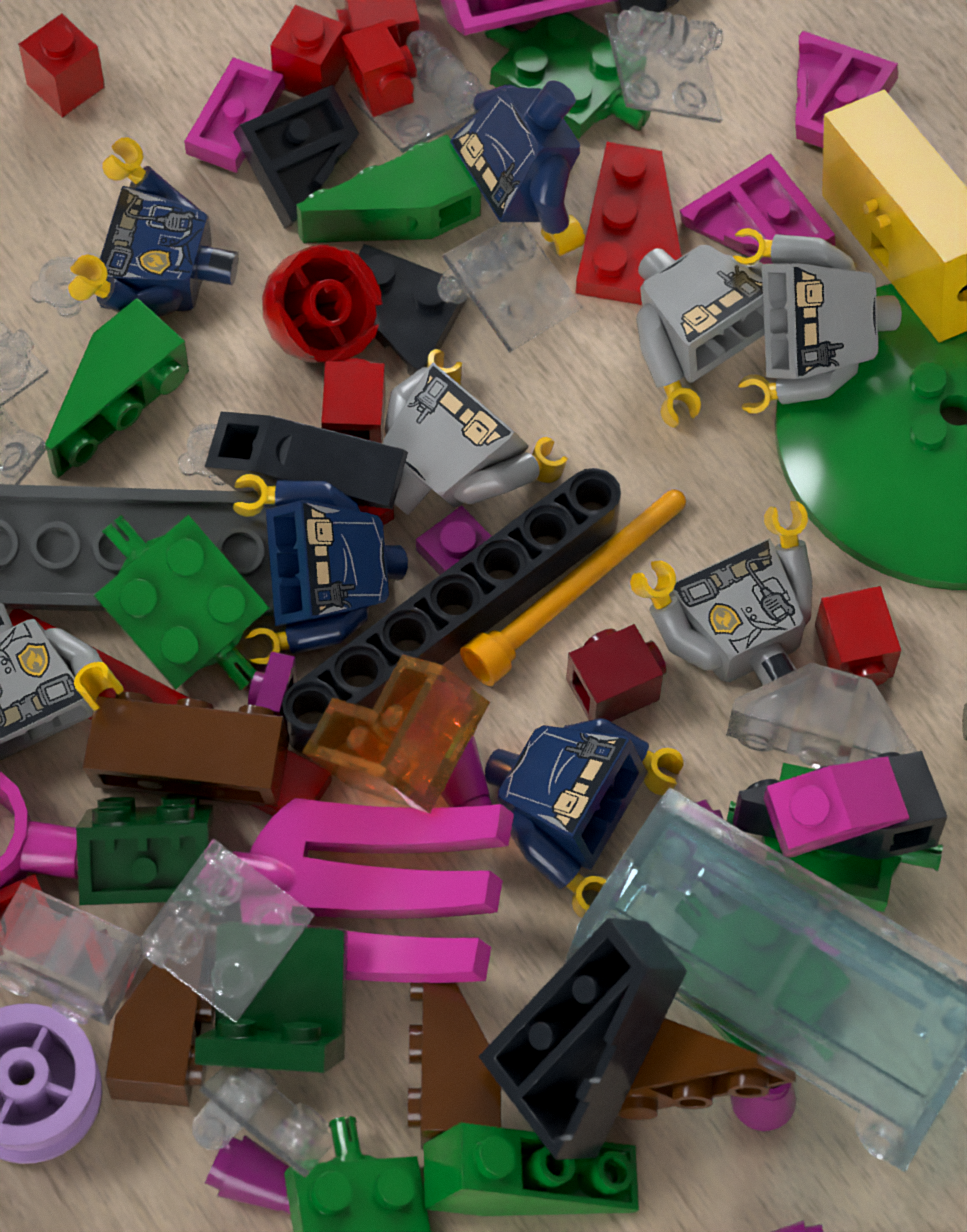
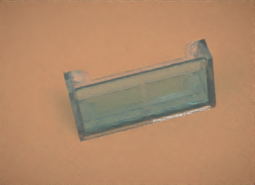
[565,788,967,1172]

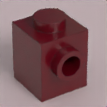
[566,624,667,722]

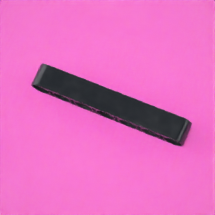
[282,468,621,756]

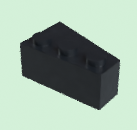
[478,917,688,1159]

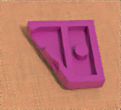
[795,31,898,148]
[679,153,836,264]

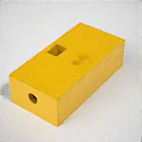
[822,89,967,343]

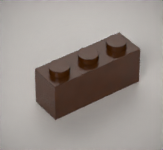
[83,692,290,806]

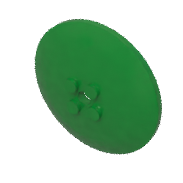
[775,283,967,590]

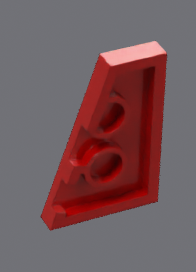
[575,141,682,305]

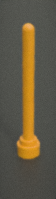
[460,489,686,686]

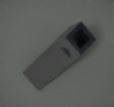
[204,411,408,509]
[732,750,948,860]

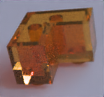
[302,654,490,814]

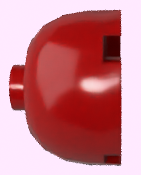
[262,245,382,363]

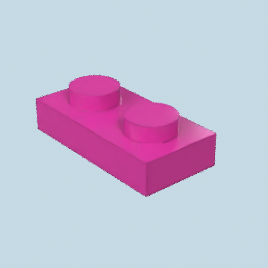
[184,57,285,173]

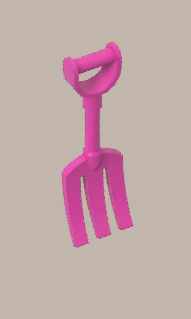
[0,771,514,983]

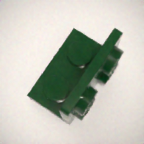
[76,794,214,906]
[195,922,347,1073]

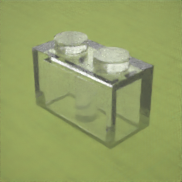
[0,883,145,1026]

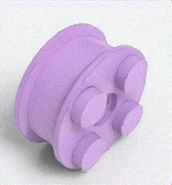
[0,1003,102,1164]

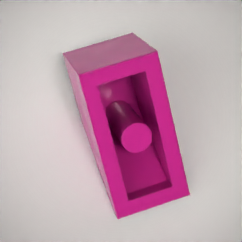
[763,756,909,860]

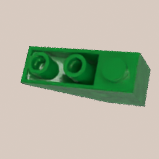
[296,134,481,243]
[45,298,189,478]
[423,1122,639,1216]

